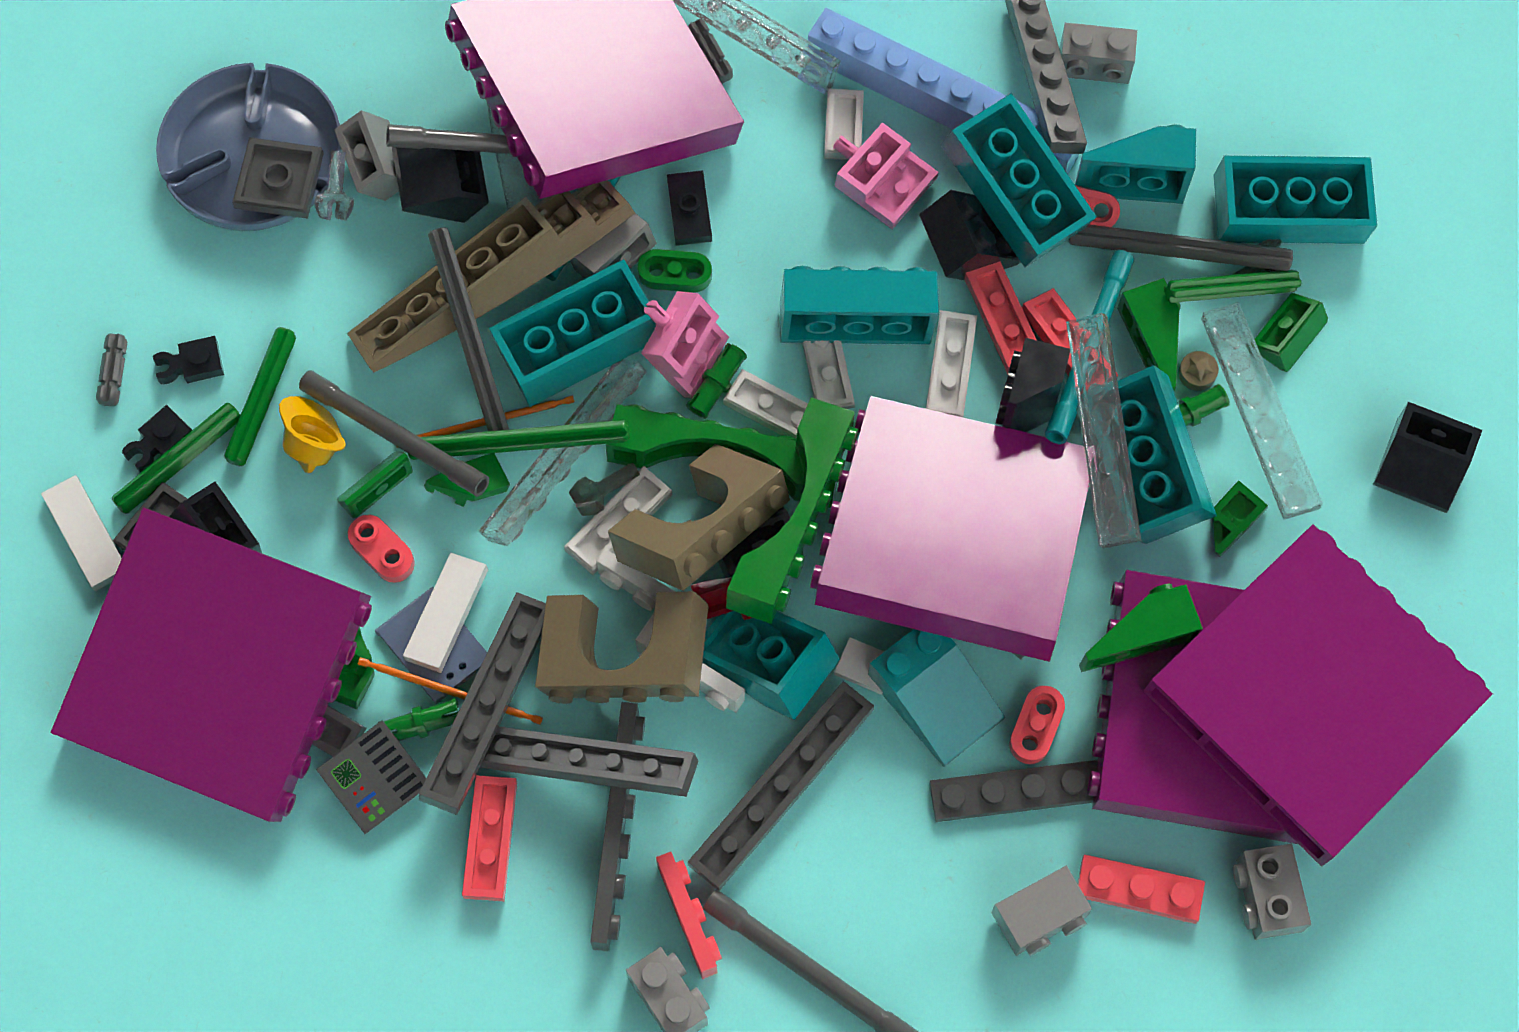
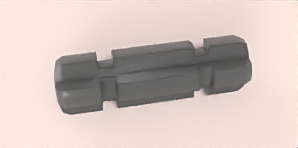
[688,19,733,84]
[96,333,128,406]

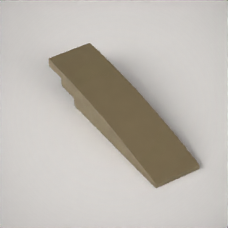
[347,180,635,373]

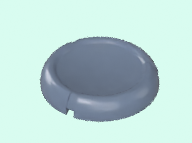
[156,63,342,231]

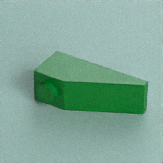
[1117,278,1181,391]
[1079,583,1203,672]

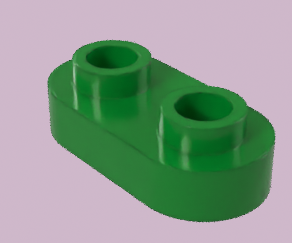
[637,249,712,293]

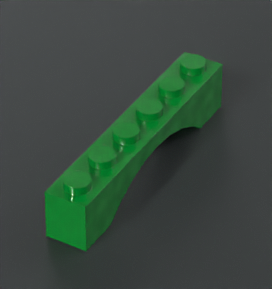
[726,397,858,624]
[606,404,842,508]

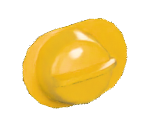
[279,396,346,473]

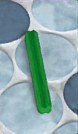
[1164,270,1301,303]
[224,327,296,466]
[112,403,240,514]

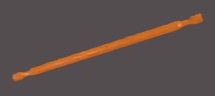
[396,395,575,448]
[358,657,543,725]

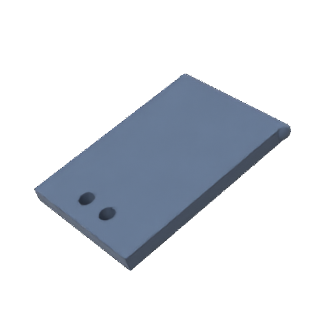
[375,587,487,704]

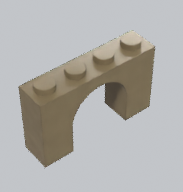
[608,444,790,591]
[535,591,708,704]

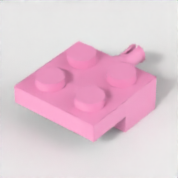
[833,122,939,230]
[641,291,729,398]

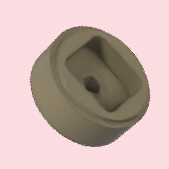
[1179,351,1219,391]

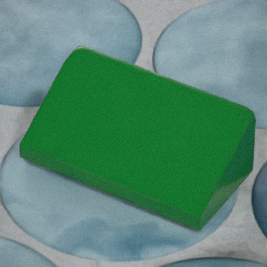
[1249,293,1328,372]
[337,451,413,519]

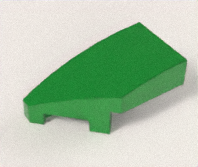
[424,453,510,507]
[1213,480,1268,557]
[335,627,375,709]

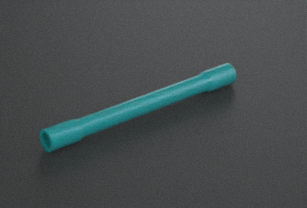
[1045,250,1134,444]

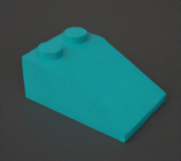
[1075,124,1196,204]
[702,611,840,720]
[868,629,1005,767]

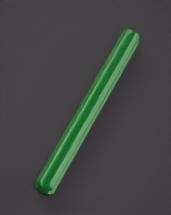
[408,420,630,460]

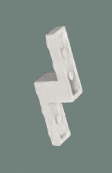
[596,549,745,713]

